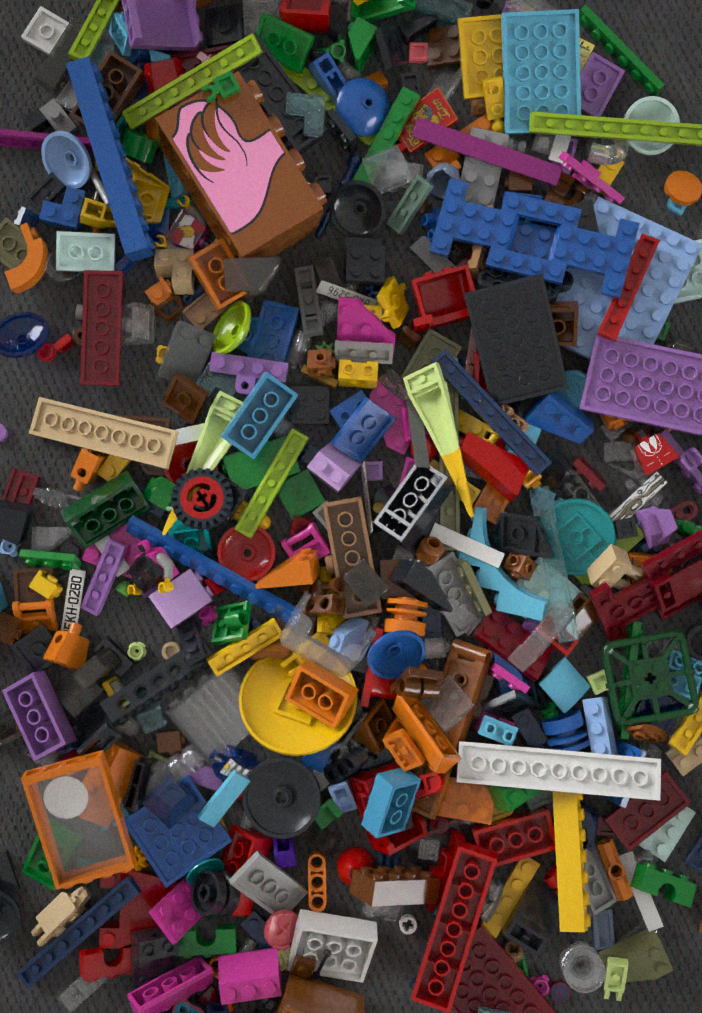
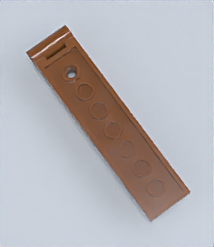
[410,638,492,819]

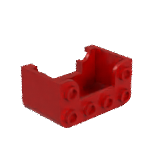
[279,0,332,34]

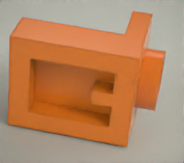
[144,276,174,305]

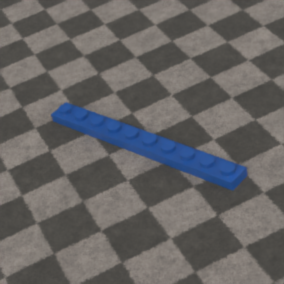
[126,515,302,626]

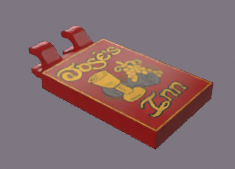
[392,87,459,157]

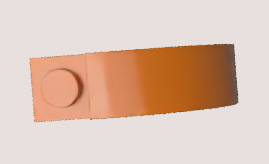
[4,223,48,294]

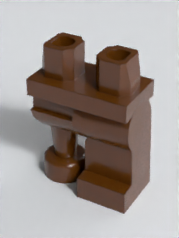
[544,171,589,229]
[297,577,346,617]

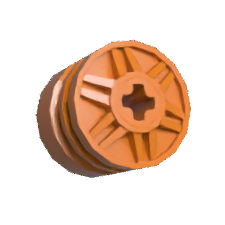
[384,597,428,637]

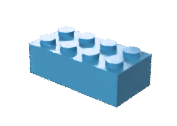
[220,372,298,459]

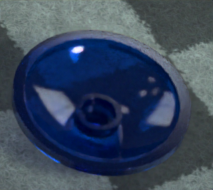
[0,312,49,358]

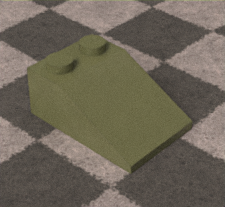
[599,928,673,982]

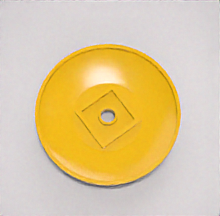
[239,645,357,756]

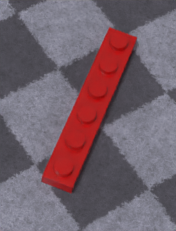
[597,233,660,342]

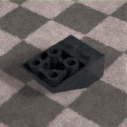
[502,878,559,957]

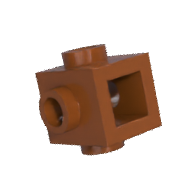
[307,348,337,378]
[503,552,537,581]

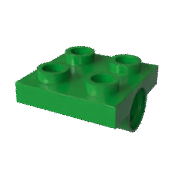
[211,601,252,645]

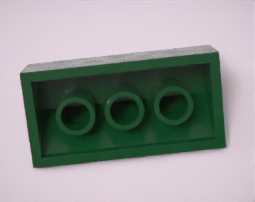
[60,470,151,549]

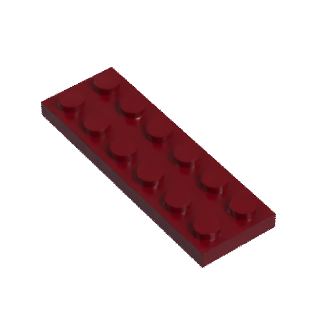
[80,270,124,387]

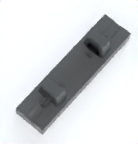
[294,265,324,338]

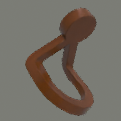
[147,295,183,322]

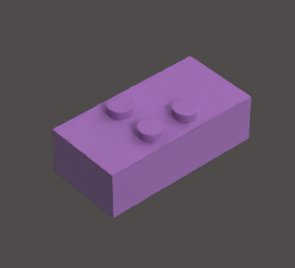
[2,671,77,762]

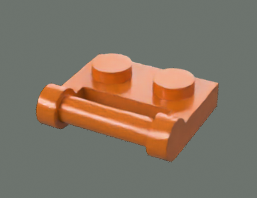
[12,599,59,633]

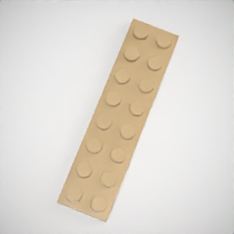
[29,397,179,469]

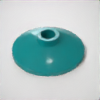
[186,858,224,885]

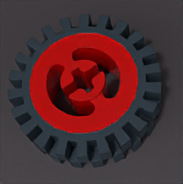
[171,468,233,531]

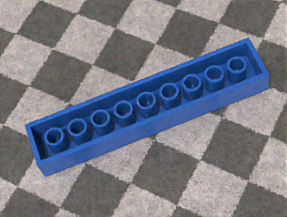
[66,56,156,262]

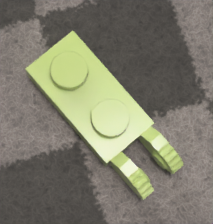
[604,956,628,1001]

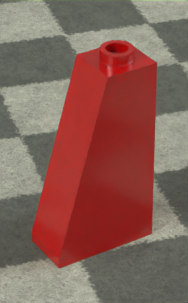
[459,432,529,502]

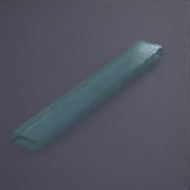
[529,486,580,643]

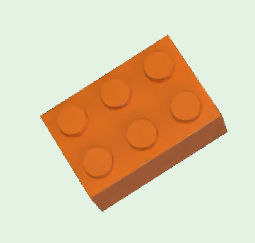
[186,238,252,310]

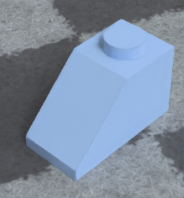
[328,616,369,658]

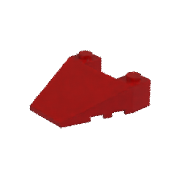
[99,868,180,949]

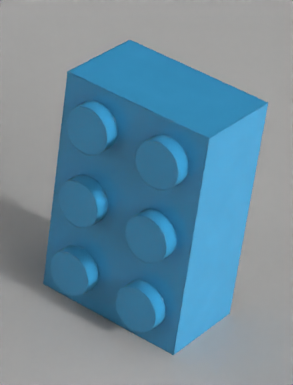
[361,768,421,838]

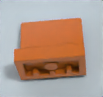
[382,719,425,772]

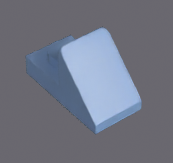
[328,779,358,813]

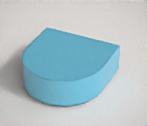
[667,197,687,217]

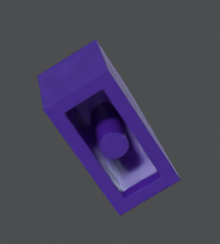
[273,837,297,868]

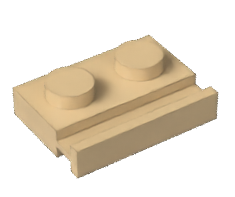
[664,735,702,776]

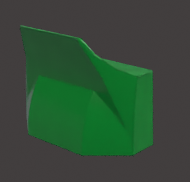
[143,476,176,512]

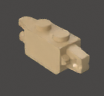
[31,886,92,946]

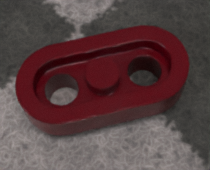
[670,501,698,522]

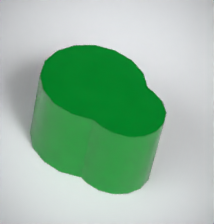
[121,127,159,164]

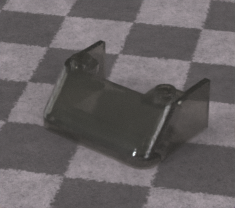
[223,257,283,303]

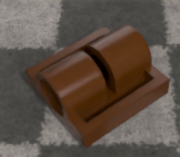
[390,667,444,699]

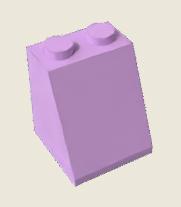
[307,442,362,494]
[149,569,214,628]

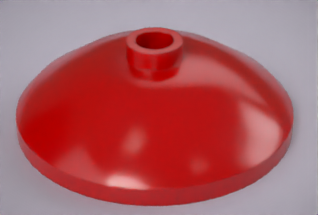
[162,440,219,491]
[217,526,276,581]

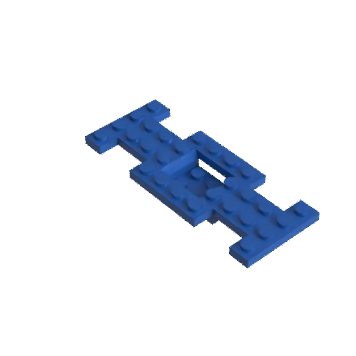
[429,179,640,299]

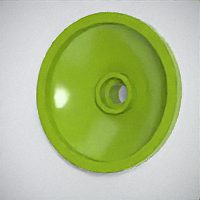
[212,301,251,355]

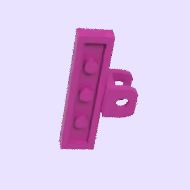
[558,151,625,204]

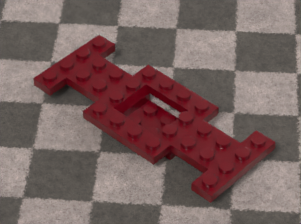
[589,530,702,642]

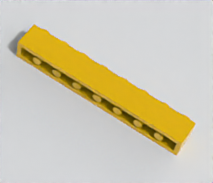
[552,791,591,932]

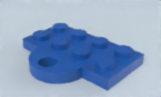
[238,300,301,363]

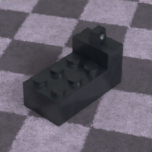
[373,464,455,554]

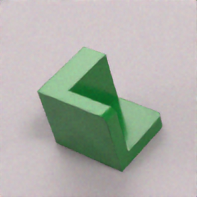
[314,798,343,830]

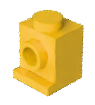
[29,570,63,599]

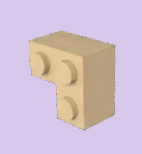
[154,249,195,295]

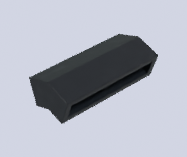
[123,757,152,812]

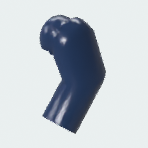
[182,283,205,303]

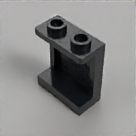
[71,702,121,756]

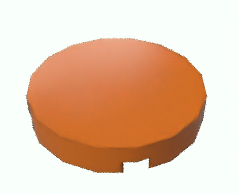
[664,170,702,206]

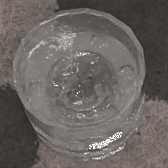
[559,941,606,993]

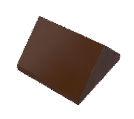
[353,698,394,754]

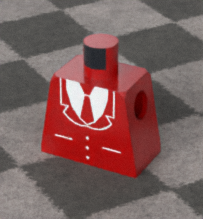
[633,427,680,476]

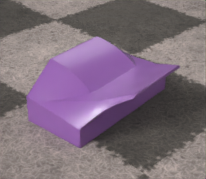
[635,506,678,549]

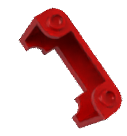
[349,761,428,856]

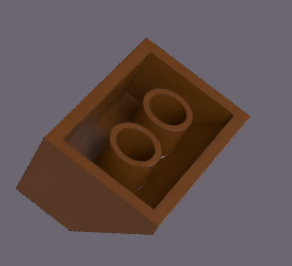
[550,301,579,346]

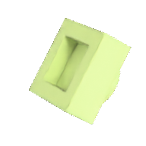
[586,669,608,695]

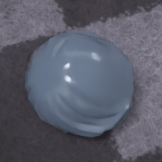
[426,163,460,199]

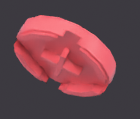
[264,909,298,950]

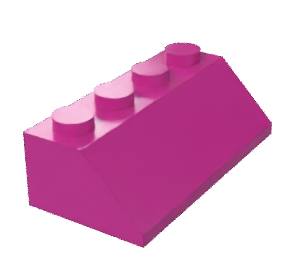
[127,955,213,1013]

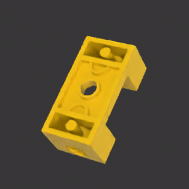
[338,305,382,389]

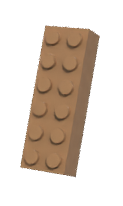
[323,496,382,619]

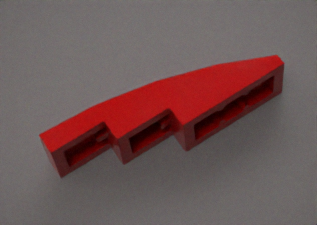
[424,829,466,912]

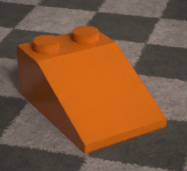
[255,548,321,589]

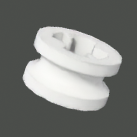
[399,914,417,934]

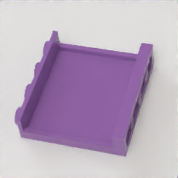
[122,0,203,51]

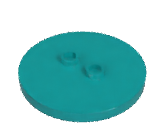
[541,498,616,576]

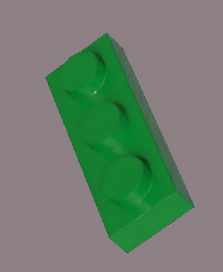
[19,549,82,571]

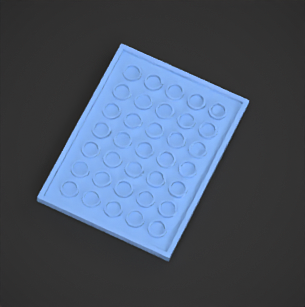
[556,197,702,360]

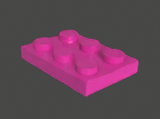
[149,875,202,945]

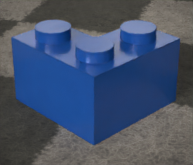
[39,187,90,232]

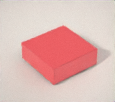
[409,42,428,64]

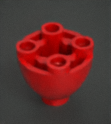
[336,846,375,886]

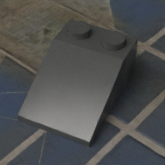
[157,320,216,383]

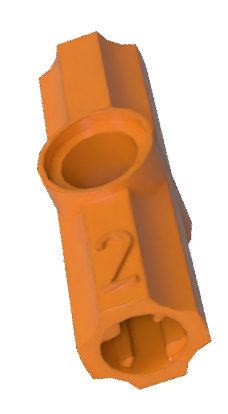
[596,838,633,901]

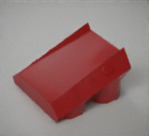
[144,57,185,105]

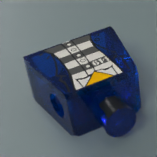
[209,745,259,782]

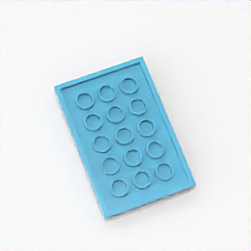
[501,9,581,134]

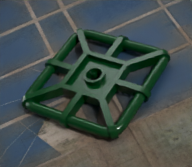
[601,630,699,727]

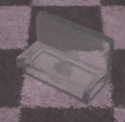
[425,67,462,102]

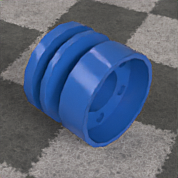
[541,710,590,752]

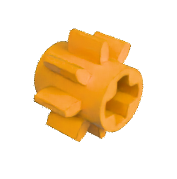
[523,469,542,490]
[134,845,149,871]

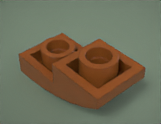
[251,639,294,661]
[626,724,668,743]

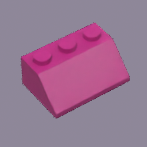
[218,947,283,1005]

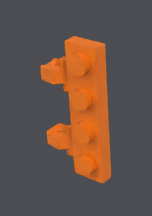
[424,114,493,172]

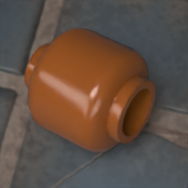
[416,536,444,565]

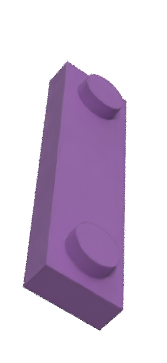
[80,538,128,616]

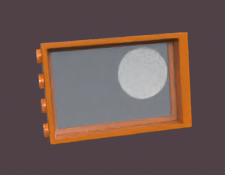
[21,750,137,890]

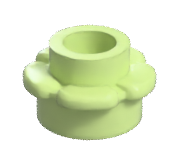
[127,642,147,661]

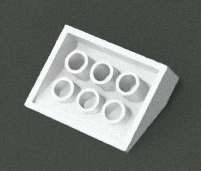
[287,909,378,983]

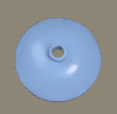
[41,131,92,189]

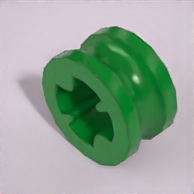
[539,702,559,720]

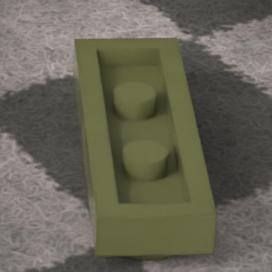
[456,558,492,616]

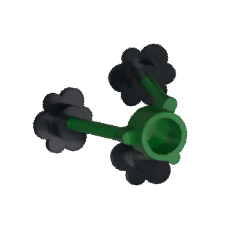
[309,24,350,76]

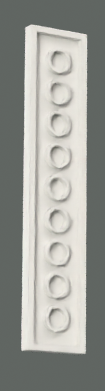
[456,741,661,801]

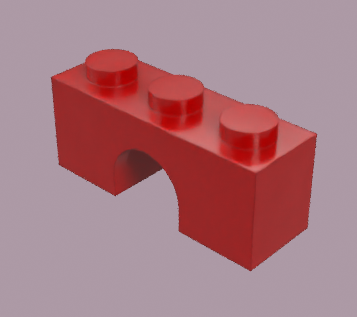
[79,944,132,982]

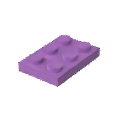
[580,52,625,117]

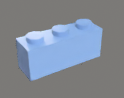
[582,697,618,755]

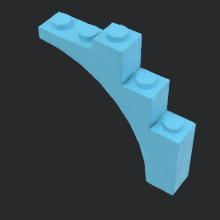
[456,506,549,621]

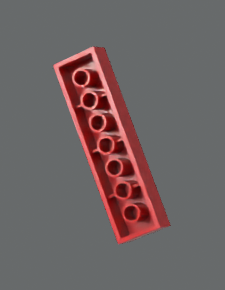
[411,840,497,1013]

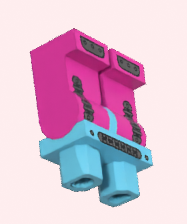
[473,710,519,746]

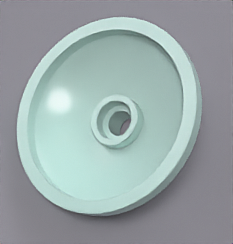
[624,96,680,155]

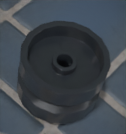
[191,870,240,916]

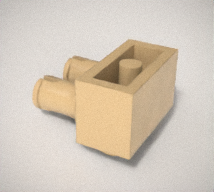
[587,544,643,591]

